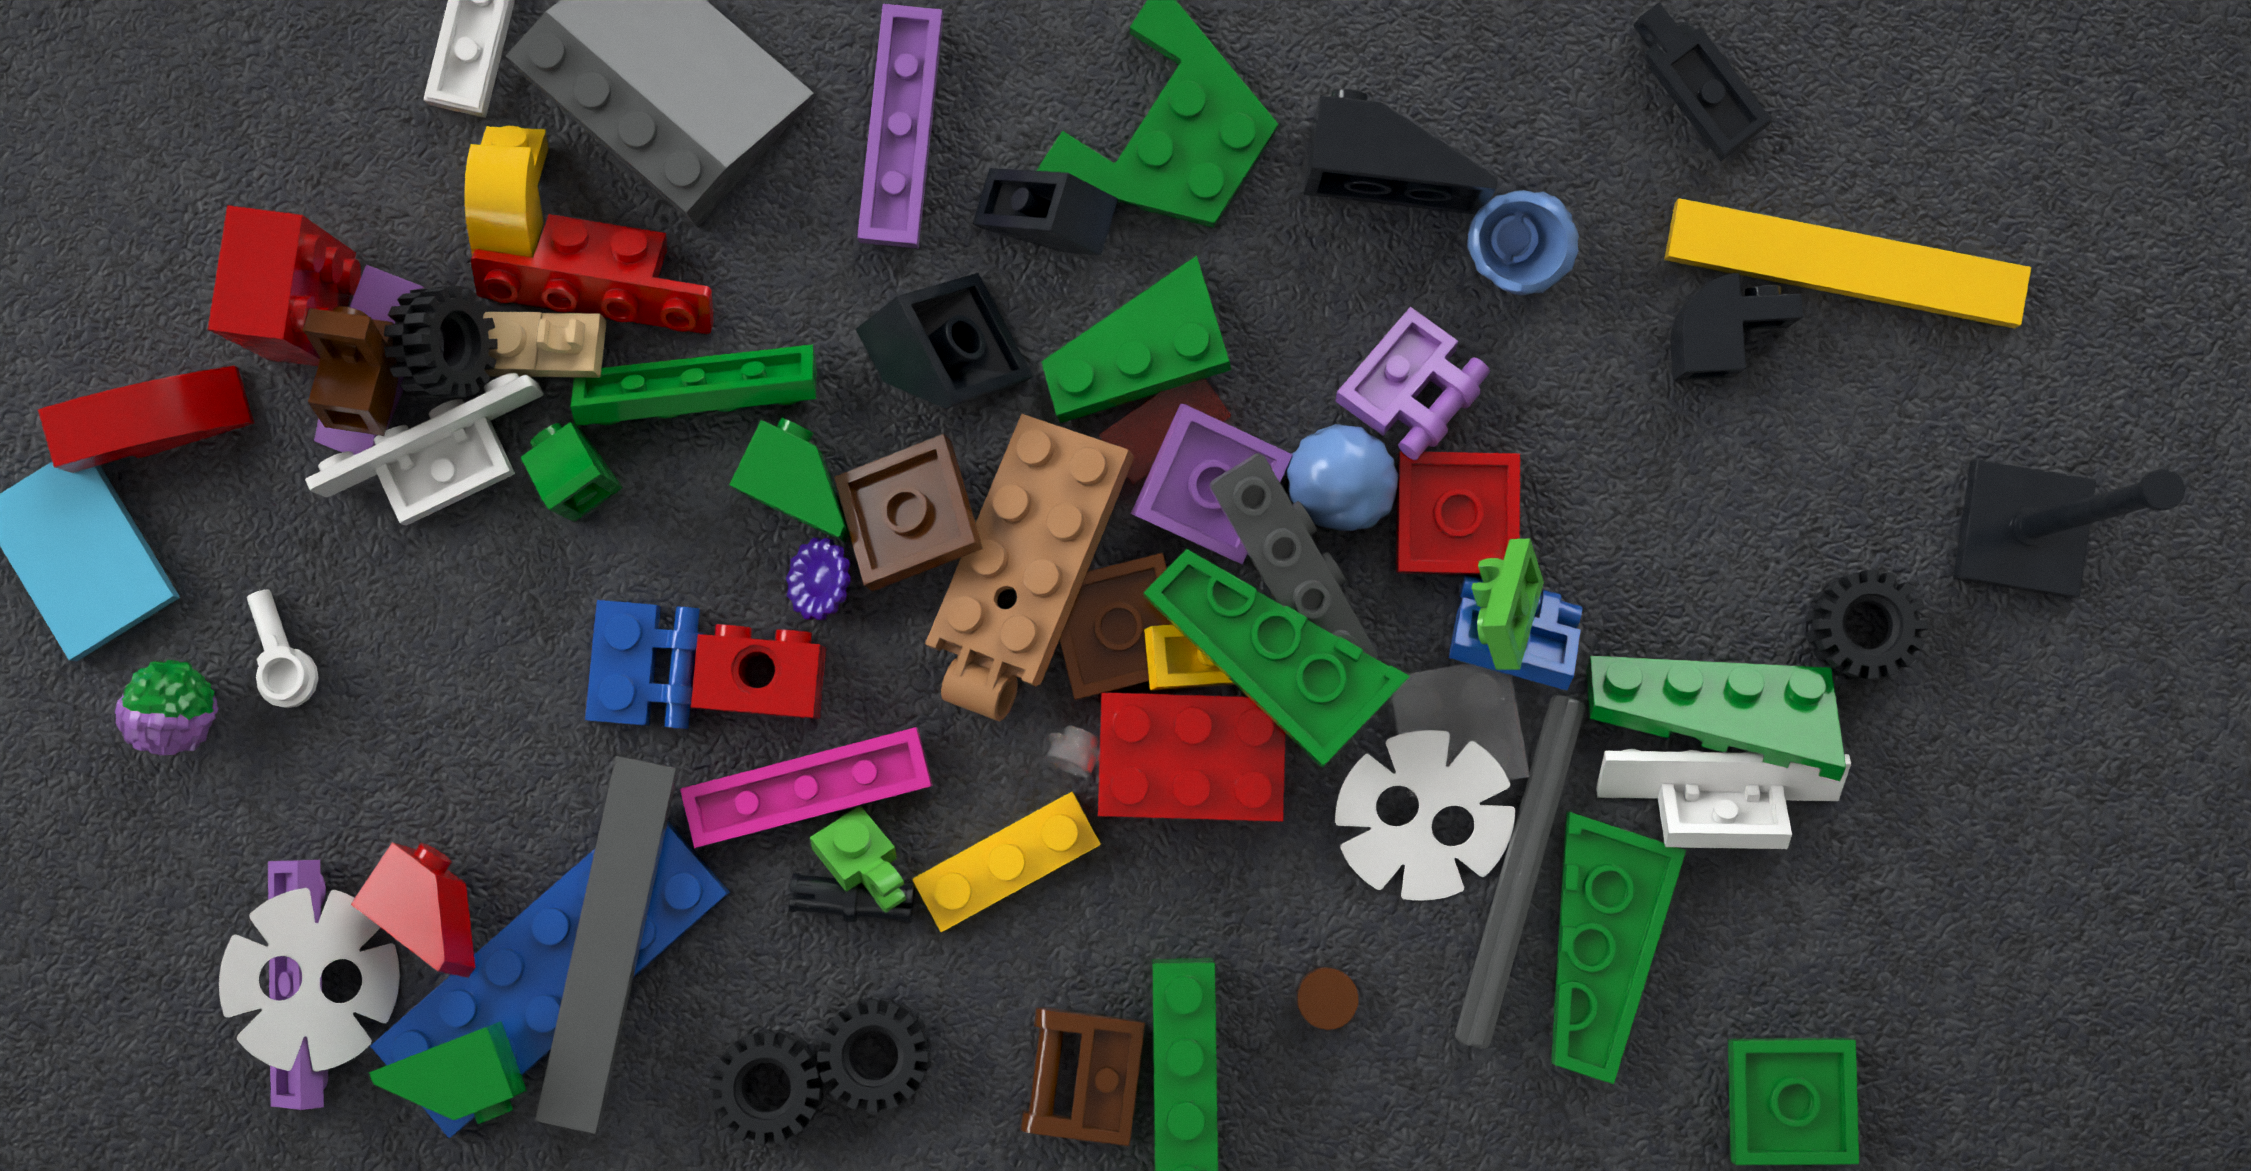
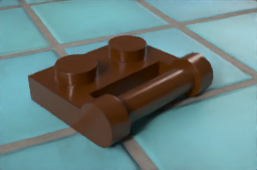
[1020,1007,1145,1146]

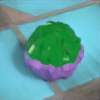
[114,659,219,755]

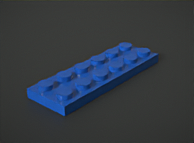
[370,821,731,1139]

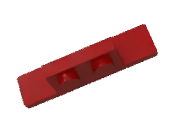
[471,214,714,334]

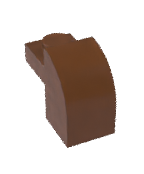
[303,306,398,436]

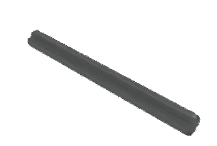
[1455,695,1585,1049]

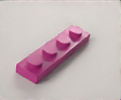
[680,727,933,848]

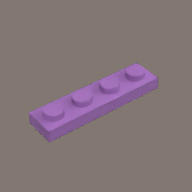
[857,4,944,249]
[268,860,328,1110]

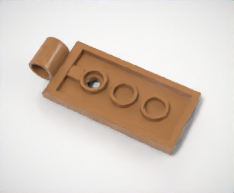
[925,414,1135,721]

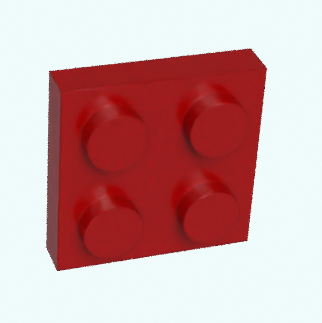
[1396,451,1520,575]

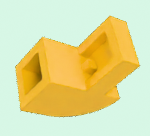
[464,126,549,258]

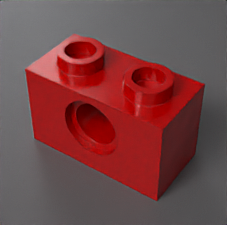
[691,624,826,719]

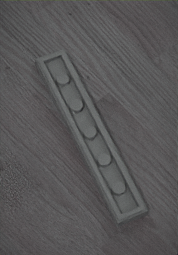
[535,756,679,1134]

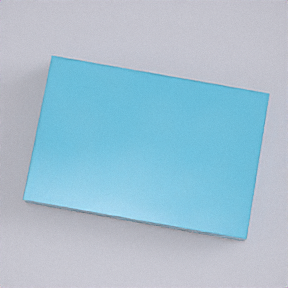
[0,462,180,661]

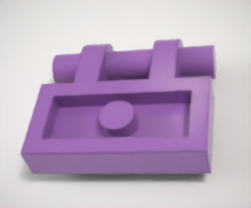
[1335,307,1490,460]

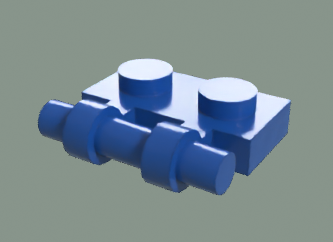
[1448,574,1583,691]
[585,600,704,729]

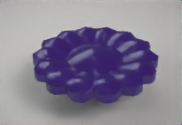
[786,538,851,620]

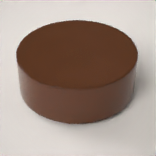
[1296,967,1359,1030]

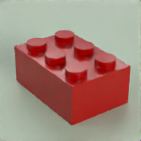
[207,205,361,366]
[1098,693,1285,821]

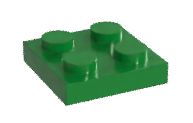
[1728,1038,1859,1165]

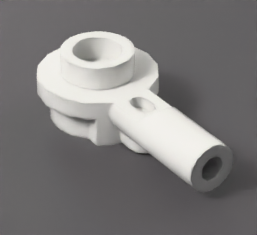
[247,590,318,708]

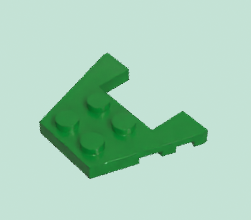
[1036,0,1278,228]

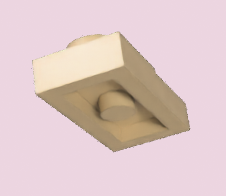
[483,312,607,378]

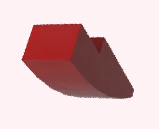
[38,365,255,473]

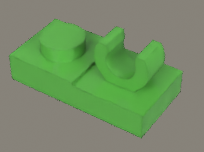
[1471,538,1544,670]

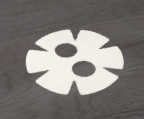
[1335,730,1515,900]
[219,888,400,1072]

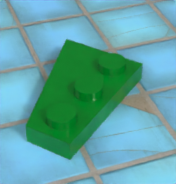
[1041,255,1232,423]

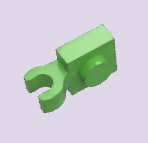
[810,805,906,913]

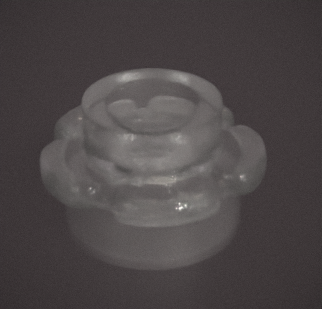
[1046,726,1100,778]

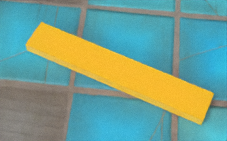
[1664,198,2031,329]

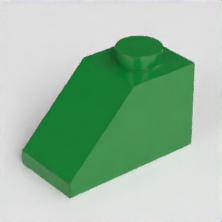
[729,418,849,543]
[521,422,623,522]
[369,1021,527,1124]

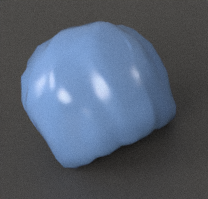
[1467,190,1579,296]
[1285,424,1399,531]

